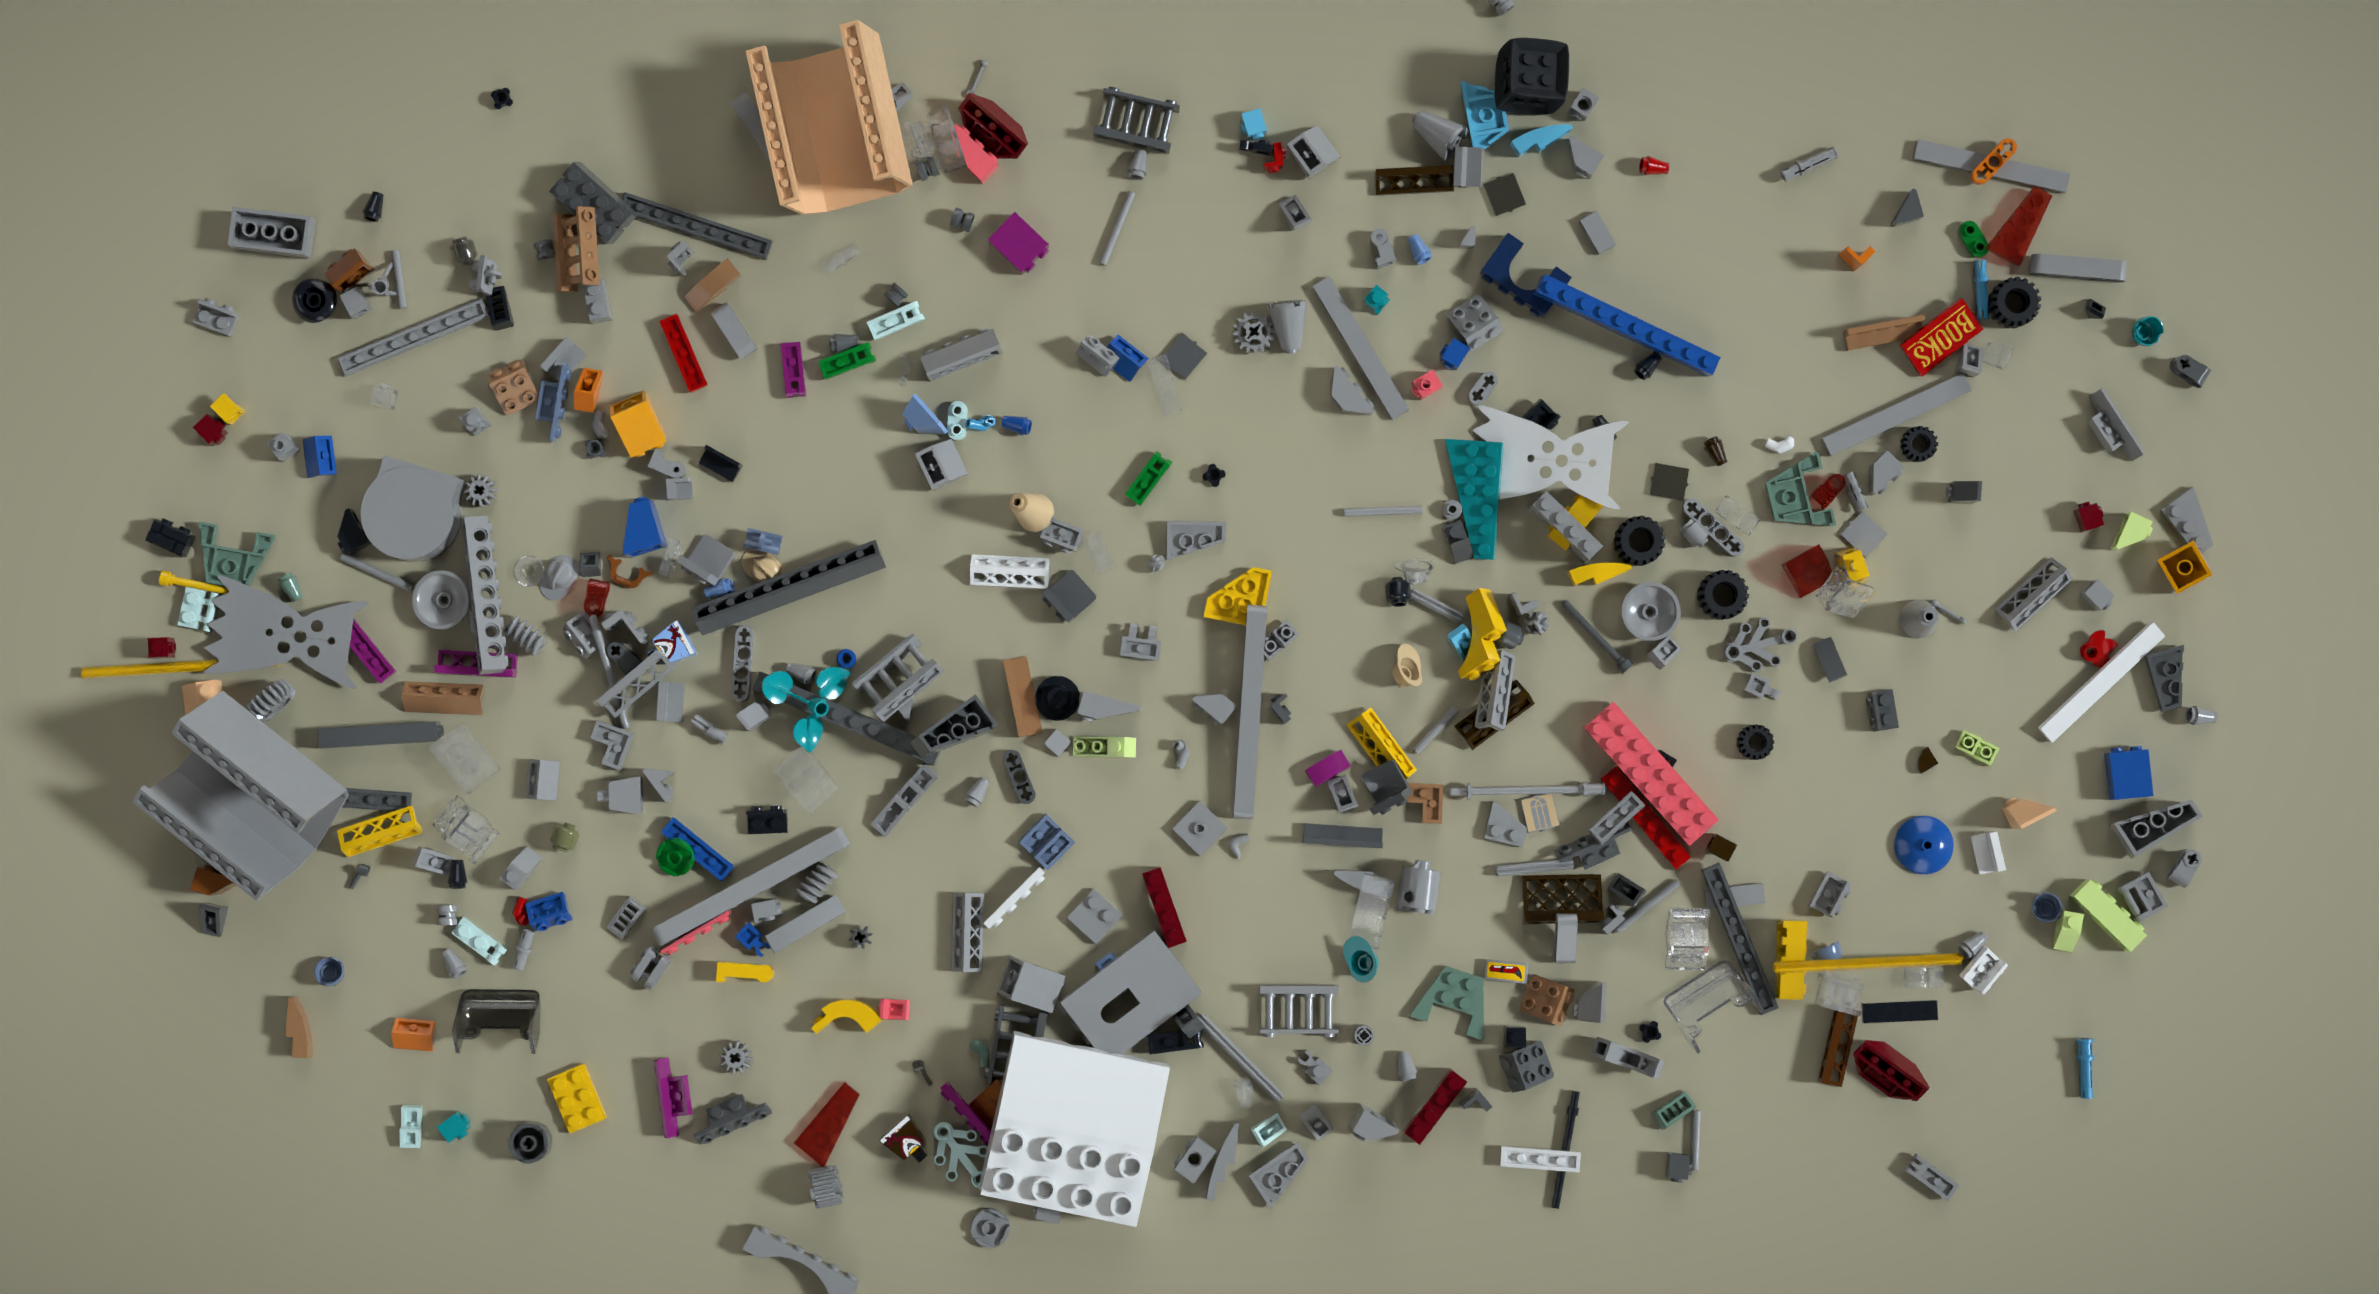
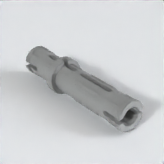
[1780,146,1838,182]

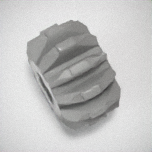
[464,474,498,508]
[719,1041,753,1074]

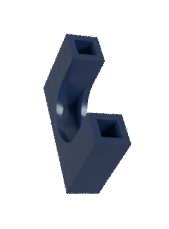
[1480,233,1572,318]

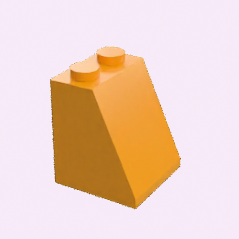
[610,391,667,458]

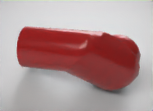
[512,896,529,925]

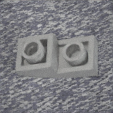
[1264,620,1299,662]

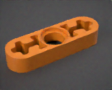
[1970,138,2017,185]

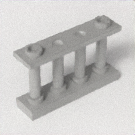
[852,633,944,722]
[1259,985,1339,1037]

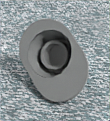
[540,555,579,600]

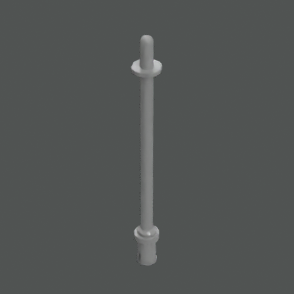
[1448,782,1605,800]

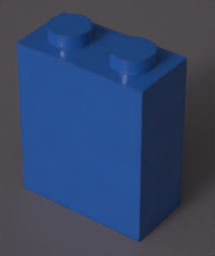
[2104,746,2154,800]

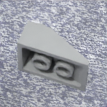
[1077,691,1141,722]

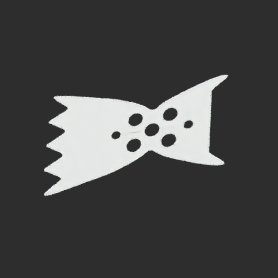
[1473,405,1629,509]

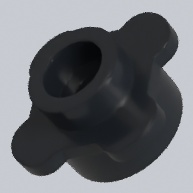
[491,88,513,109]
[1202,464,1226,487]
[1639,1021,1661,1043]

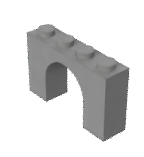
[1528,491,1603,563]

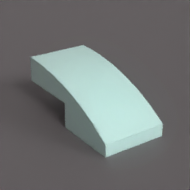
[399,1105,423,1148]

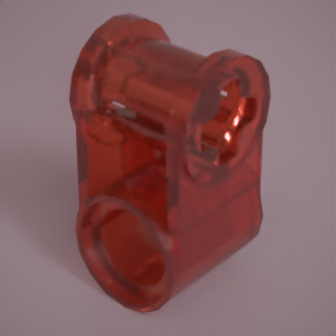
[1809,474,1846,510]
[584,578,610,617]

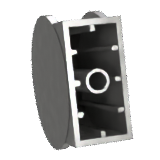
[360,456,466,562]

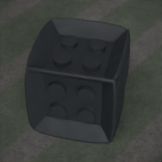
[1494,37,1569,115]

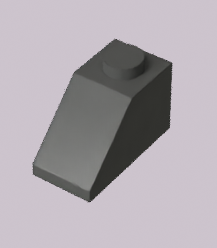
[1946,481,1982,504]

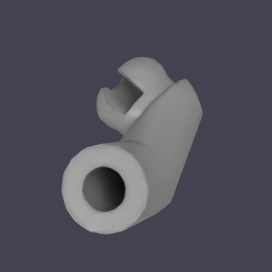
[592,410,610,438]

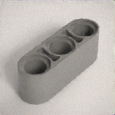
[711,302,757,359]
[1554,914,1578,964]

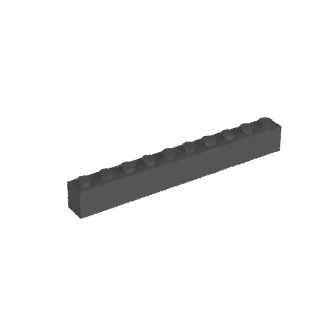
[691,540,886,636]
[752,671,941,765]

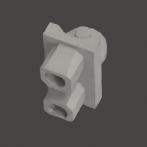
[470,255,502,295]

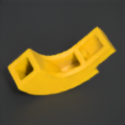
[811,999,883,1034]

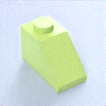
[2110,512,2153,550]
[2052,910,2084,952]

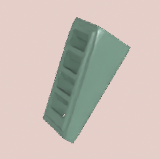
[1651,1091,1696,1130]

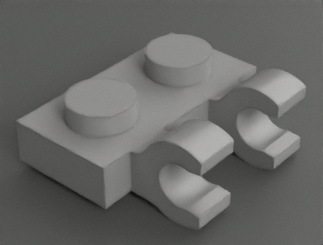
[1120,623,1161,661]

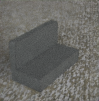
[1458,1088,1492,1112]

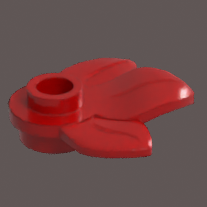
[2080,630,2118,668]

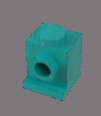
[1363,284,1390,315]

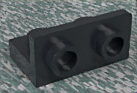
[746,805,788,834]

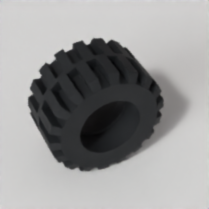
[1988,277,2041,329]
[1614,516,1666,566]
[1697,570,1749,620]

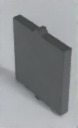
[1161,333,1207,380]

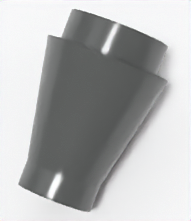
[829,334,859,353]

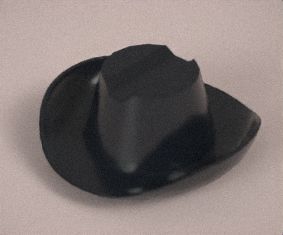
[292,278,337,323]
[1035,676,1080,721]

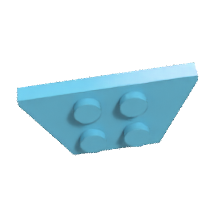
[1460,81,1509,150]

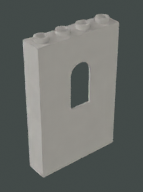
[1059,929,1202,1054]

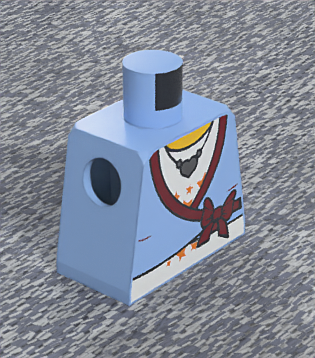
[647,620,698,663]

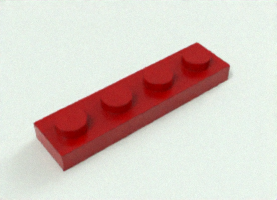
[659,314,709,393]

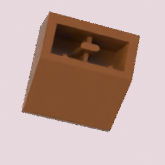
[190,864,237,896]

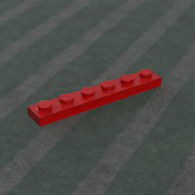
[1600,766,1691,870]

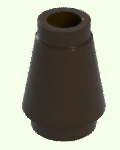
[1703,436,1728,466]

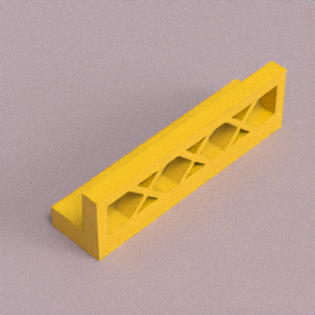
[1347,707,1417,779]
[337,805,423,858]

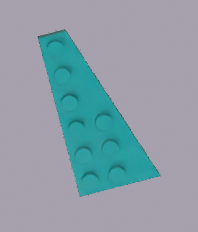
[1445,439,1504,560]

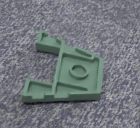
[1765,451,1836,526]
[199,522,276,586]
[1410,966,1484,1040]

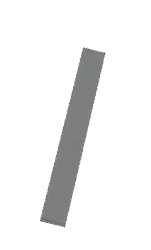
[1913,139,2070,194]
[1312,276,1409,420]
[337,298,490,377]
[1822,373,1972,456]

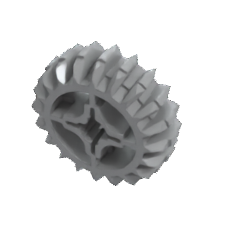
[245,679,296,723]

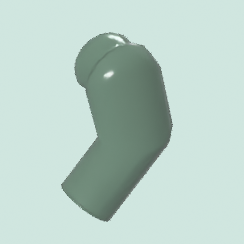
[969,1040,990,1067]

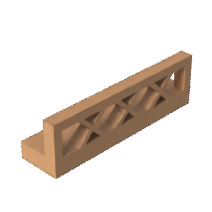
[1843,315,1925,351]

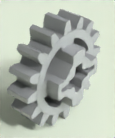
[1233,311,1275,354]

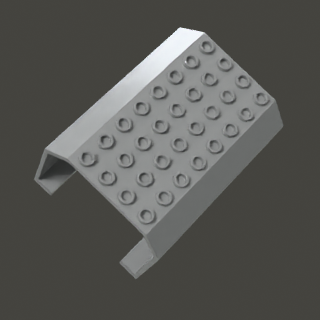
[132,691,349,901]

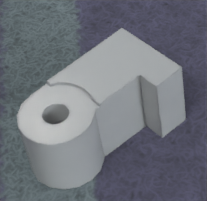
[1370,229,1396,269]
[648,449,687,478]

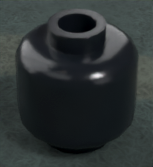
[1385,577,1411,607]

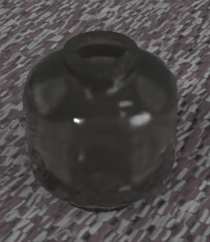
[449,236,478,266]

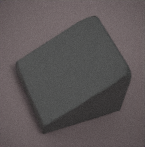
[580,552,601,577]

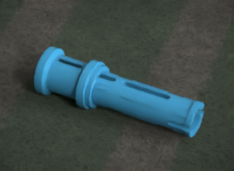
[2076,1038,2094,1099]

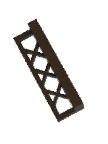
[1375,165,1454,196]
[1454,679,1535,750]

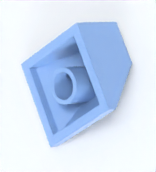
[902,393,948,434]

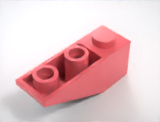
[954,124,999,184]

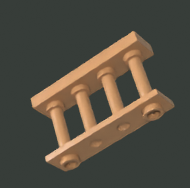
[552,206,600,293]

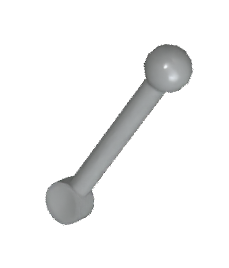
[967,60,988,95]
[1930,599,1967,624]

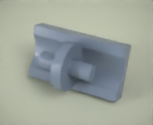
[744,528,783,555]

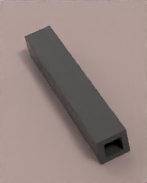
[318,721,444,749]

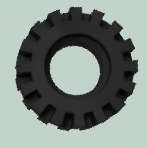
[1900,426,1938,462]
[1737,724,1774,760]

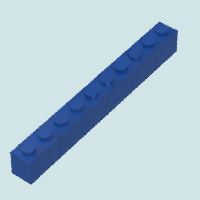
[1533,274,1721,376]

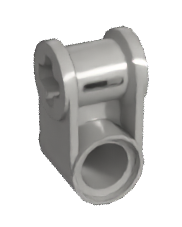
[2167,849,2202,888]

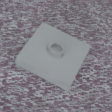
[1172,801,1228,856]

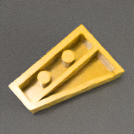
[1548,493,1603,551]

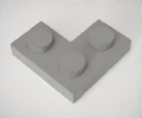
[590,720,635,770]

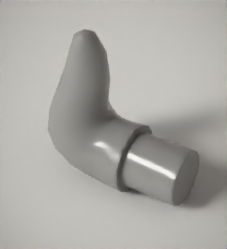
[1229,834,1250,859]

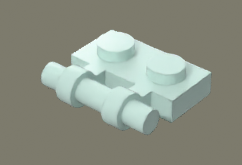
[177,587,219,632]

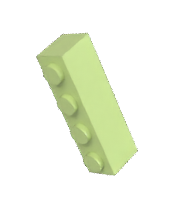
[2070,879,2147,952]

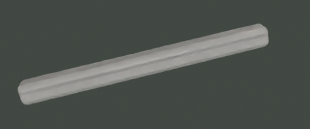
[1198,1013,1284,1102]

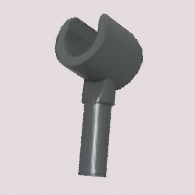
[349,864,371,889]

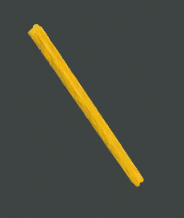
[81,659,279,678]
[1772,953,1964,974]

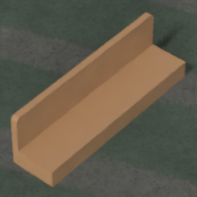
[1003,657,1042,738]
[401,681,484,715]

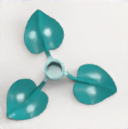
[761,667,850,753]

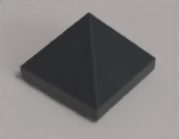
[2086,299,2106,319]

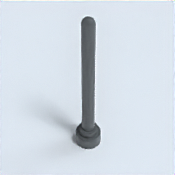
[1562,600,1634,674]

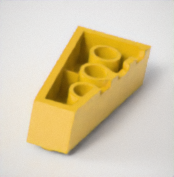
[1776,919,1807,1000]

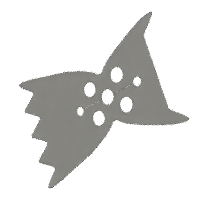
[203,575,369,689]

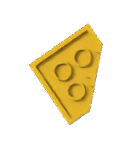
[1204,567,1272,626]

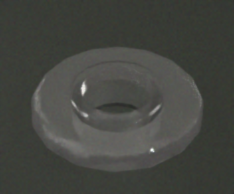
[513,555,545,587]

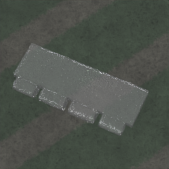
[1349,873,1394,949]

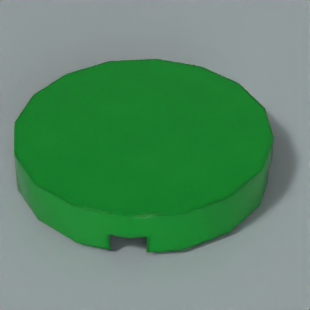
[656,838,695,877]

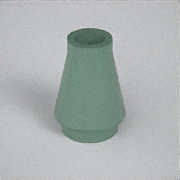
[277,572,303,602]

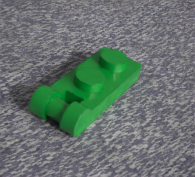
[818,342,876,380]
[1125,451,1173,506]

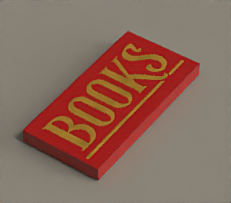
[1899,298,1983,377]

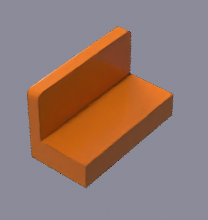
[1838,246,1876,271]
[391,1018,436,1051]

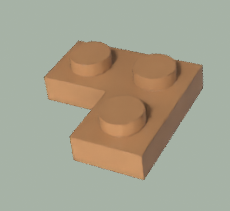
[1406,783,1443,824]

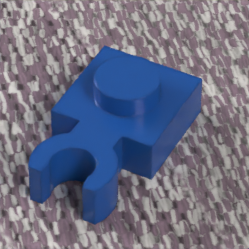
[735,922,771,957]

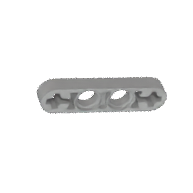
[1682,498,1744,557]
[731,625,754,702]

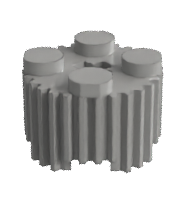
[808,1165,844,1209]

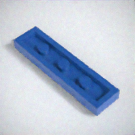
[661,817,735,882]

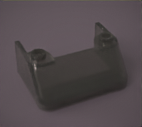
[452,989,540,1054]

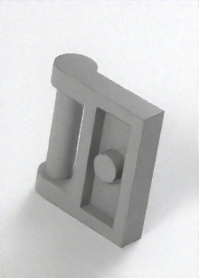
[2116,872,2168,922]

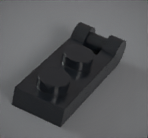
[1147,1030,1204,1055]

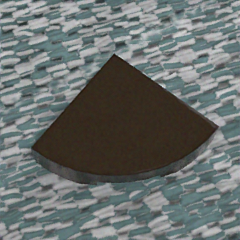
[1918,747,1938,774]

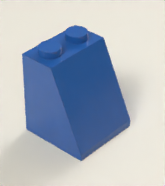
[623,497,668,558]

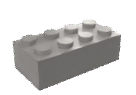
[227,207,316,259]

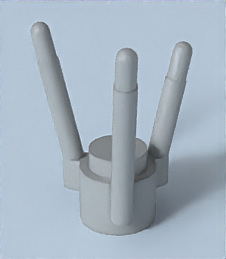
[367,262,397,296]

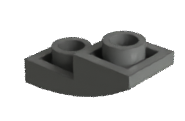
[1813,637,1847,683]

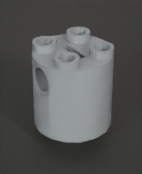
[1396,860,1441,915]

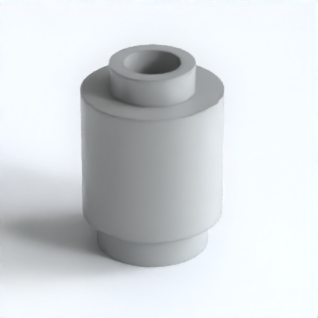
[1680,519,1709,548]

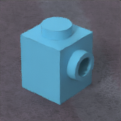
[1240,108,1267,141]

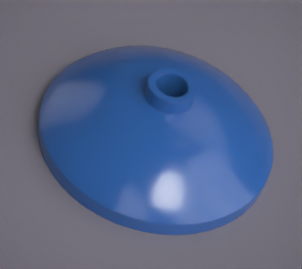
[1894,816,1954,874]

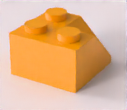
[2157,540,2213,594]

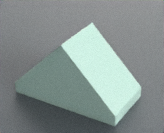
[1251,1113,1287,1148]

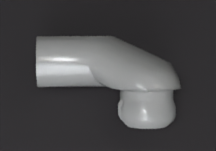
[1173,740,1190,769]

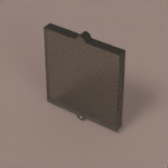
[1484,173,1526,216]
[1650,463,1689,501]

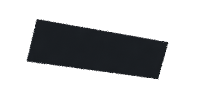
[1863,1000,1938,1023]

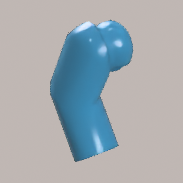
[965,415,996,431]

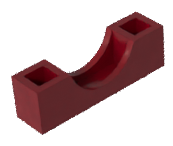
[1142,867,1187,948]
[1403,1068,1467,1145]

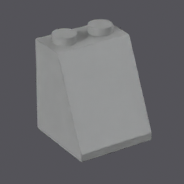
[997,955,1065,1013]

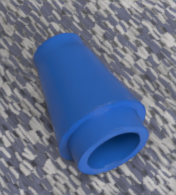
[1002,416,1032,436]

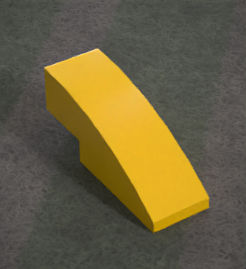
[1567,563,1632,586]

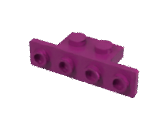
[654,1057,693,1139]

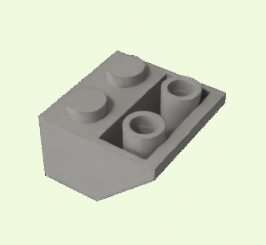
[1286,126,1340,180]
[915,439,968,491]

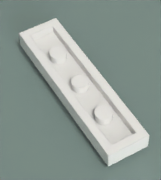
[984,867,1046,929]
[1500,1146,1581,1172]

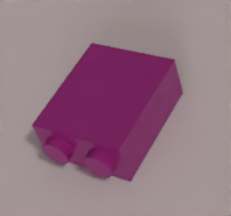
[988,212,1049,275]

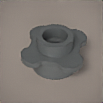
[585,438,606,459]

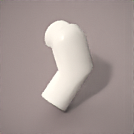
[1764,436,1794,454]

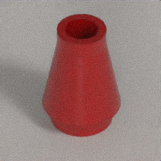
[1639,156,1669,175]

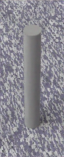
[391,250,407,309]
[1413,706,1458,754]
[1691,1110,1701,1170]

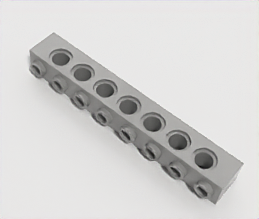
[461,516,508,675]

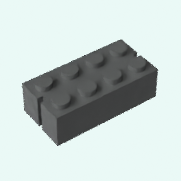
[549,162,638,244]

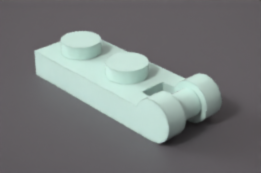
[867,301,925,341]
[452,917,508,966]

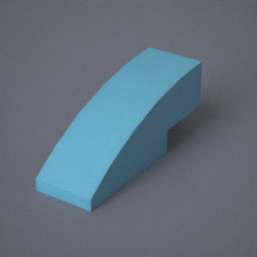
[1510,124,1573,157]

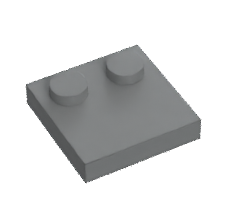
[1067,889,1122,944]

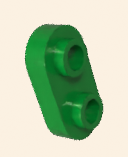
[1958,221,1989,258]

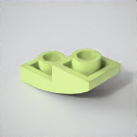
[1955,730,2000,766]

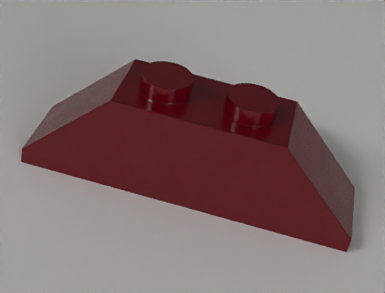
[958,93,1028,159]
[1853,1040,1930,1101]

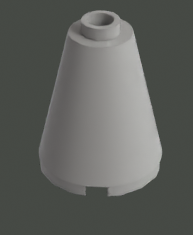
[1412,111,1468,160]
[1268,300,1307,354]
[1899,600,1939,639]

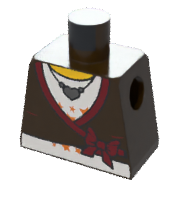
[879,1114,927,1163]

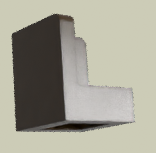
[1704,833,1737,862]

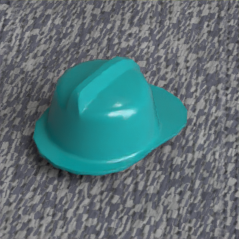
[1343,936,1379,983]

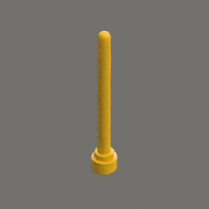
[159,570,229,595]

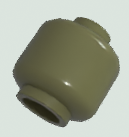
[550,822,579,853]

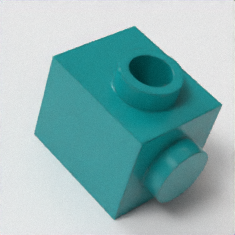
[437,1111,471,1143]

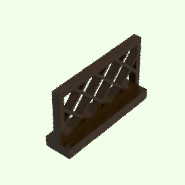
[1522,874,1604,925]

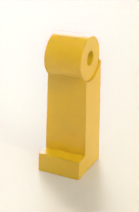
[716,961,775,983]

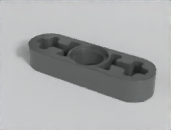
[1003,750,1036,804]

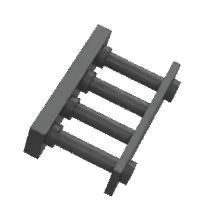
[1093,87,1180,154]
[984,1004,1048,1085]

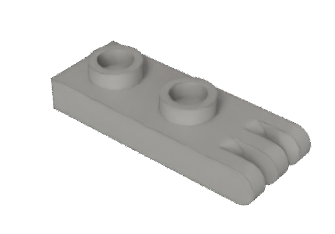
[1904,1153,1959,1201]

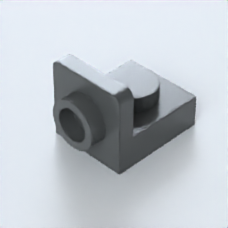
[1270,693,1291,724]

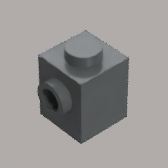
[1666,1152,1692,1183]

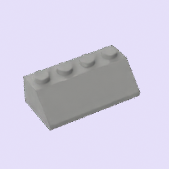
[920,328,1003,381]
[1349,1103,1400,1142]

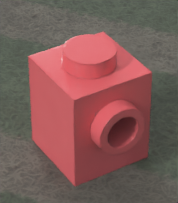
[1411,370,1443,400]

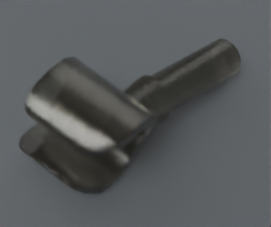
[912,1060,932,1086]

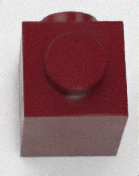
[193,414,228,446]
[2073,501,2104,533]
[148,637,176,659]

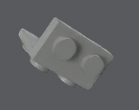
[1448,295,1503,352]
[676,534,735,586]
[601,610,649,644]

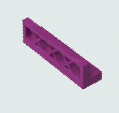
[434,650,518,678]

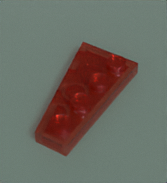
[1985,187,2052,266]
[794,1082,860,1167]

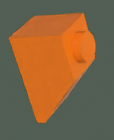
[574,368,603,413]

